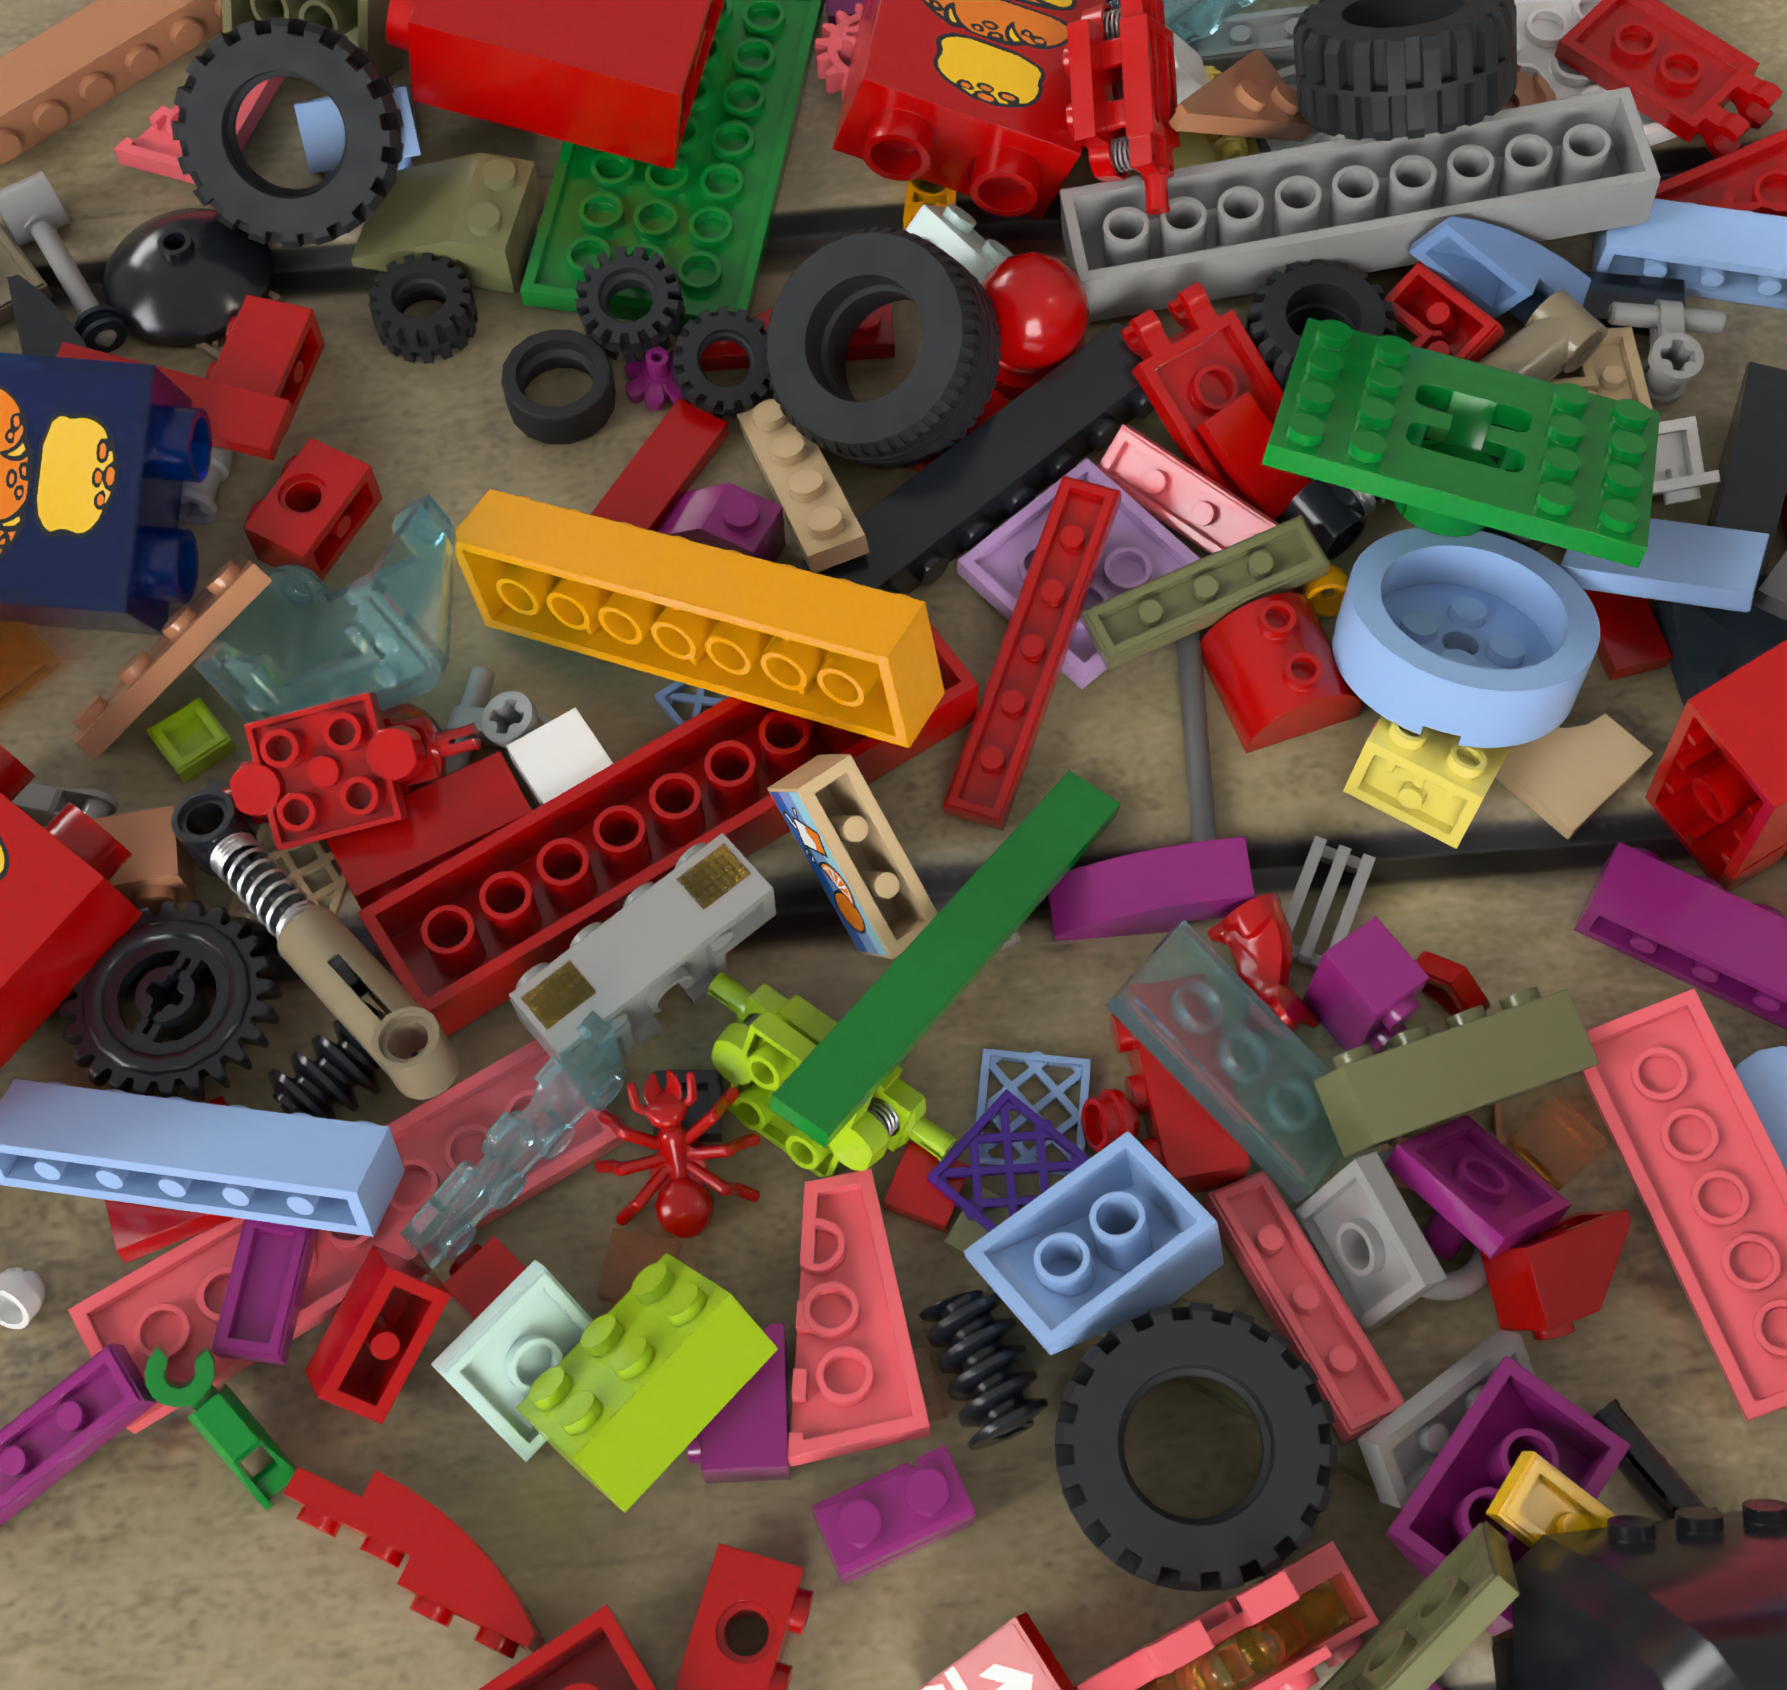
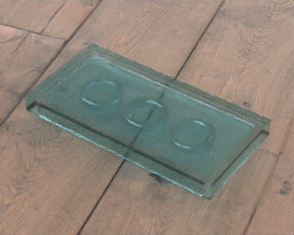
[1105,920,1341,1203]

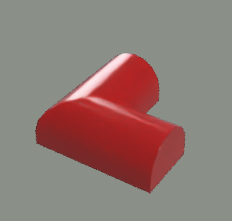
[1384,261,1504,406]

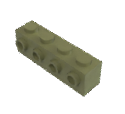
[1313,987,1600,1158]

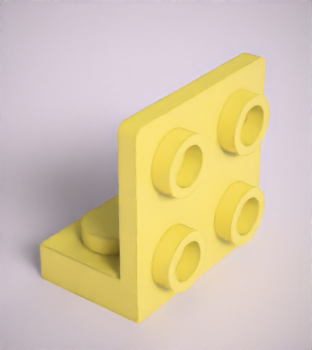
[1343,716,1512,849]

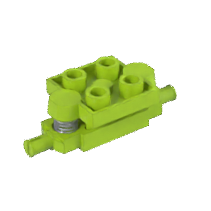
[707,971,958,1179]

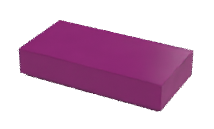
[211,1219,319,1365]

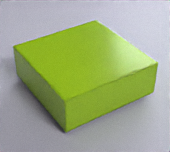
[146,697,237,783]

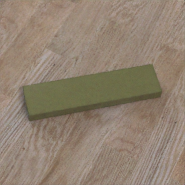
[1081,515,1330,671]

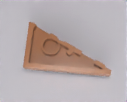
[1168,49,1313,142]

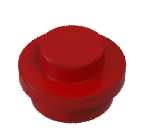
[1081,1088,1140,1152]

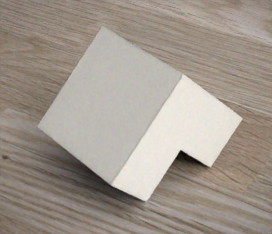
[506,707,613,808]

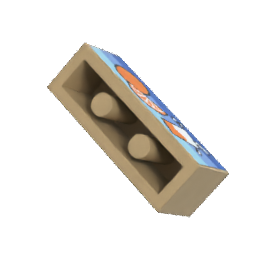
[767,754,938,959]

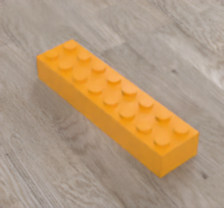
[448,489,945,748]

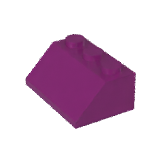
[1385,1355,1631,1636]

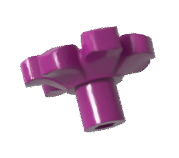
[624,345,689,411]

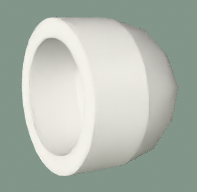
[0,1267,45,1329]

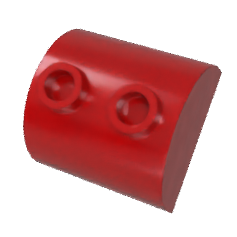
[1200,593,1362,754]

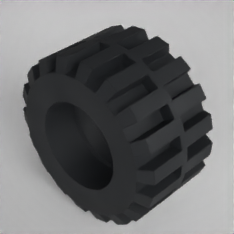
[1245,259,1396,393]

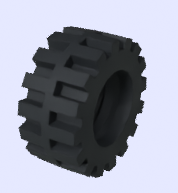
[368,253,478,364]
[673,306,771,419]

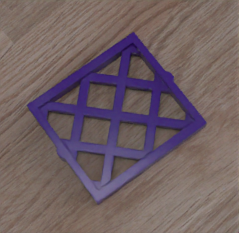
[927,1089,1090,1232]

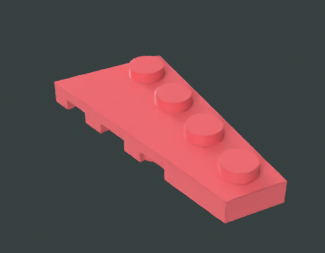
[788,1168,931,1467]

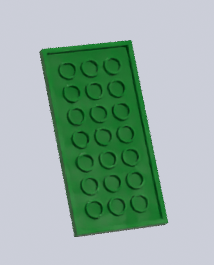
[520,0,825,328]

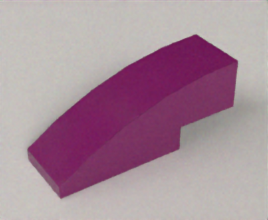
[1048,836,1255,941]

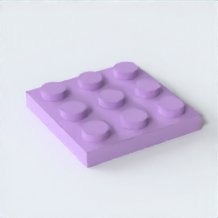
[957,458,1200,690]

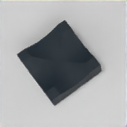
[1653,574,1787,707]

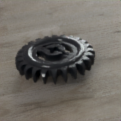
[59,900,283,1101]

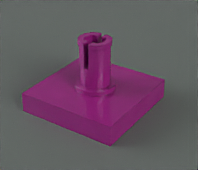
[1384,1115,1571,1259]

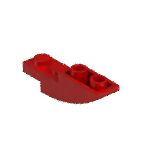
[283,1467,545,1659]

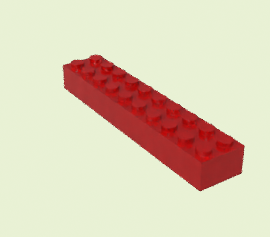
[357,593,979,1037]

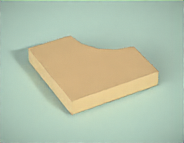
[1495,713,1654,840]

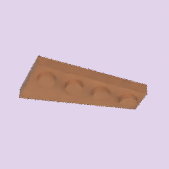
[70,553,273,761]

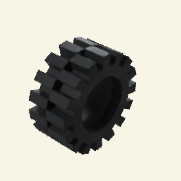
[575,246,685,363]

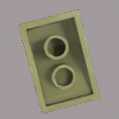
[351,152,544,294]

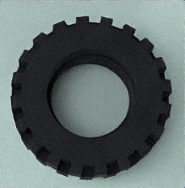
[1293,0,1517,141]
[172,18,404,248]
[1055,1302,1338,1592]

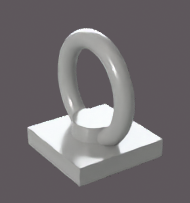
[1292,1147,1488,1334]

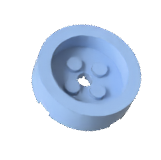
[1332,527,1600,748]

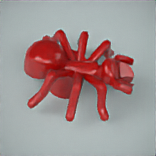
[594,1069,761,1238]

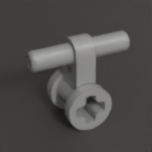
[1607,299,1727,406]
[444,666,551,777]

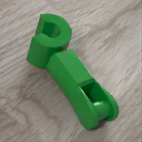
[145,1342,297,1511]

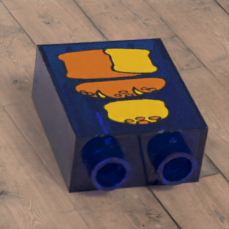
[0,353,212,636]

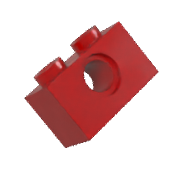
[243,437,382,588]
[674,1543,814,1690]

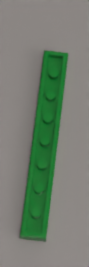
[769,771,1121,1148]

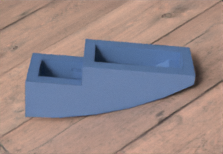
[1409,216,1592,324]

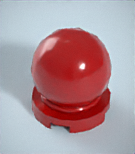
[982,251,1090,400]

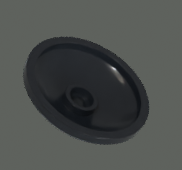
[103,208,275,346]

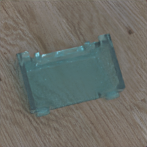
[194,494,457,723]

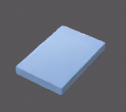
[1560,518,1769,613]

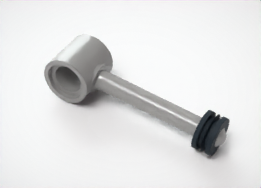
[0,171,128,353]

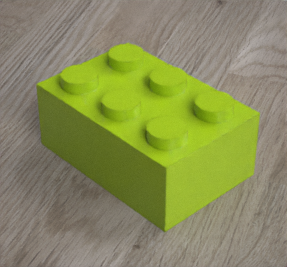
[516,1252,778,1513]

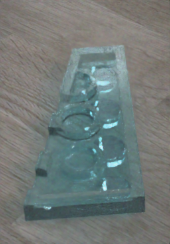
[400,1010,627,1269]

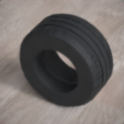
[765,227,1001,469]

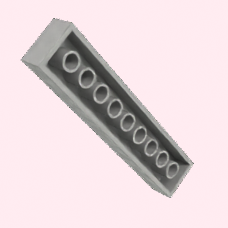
[1060,87,1661,323]

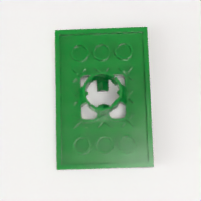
[1262,318,1660,568]

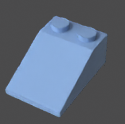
[964,1131,1224,1355]

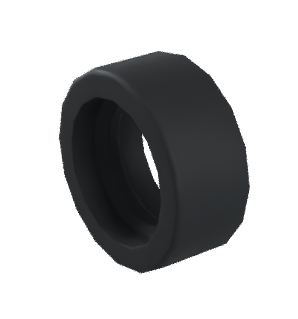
[501,329,616,444]

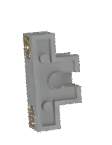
[509,833,776,1077]

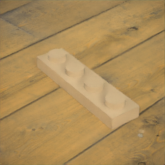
[736,399,870,573]

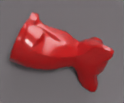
[1207,893,1320,1039]

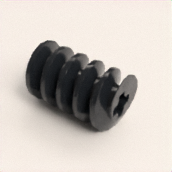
[267,1001,418,1120]
[919,1290,1049,1450]

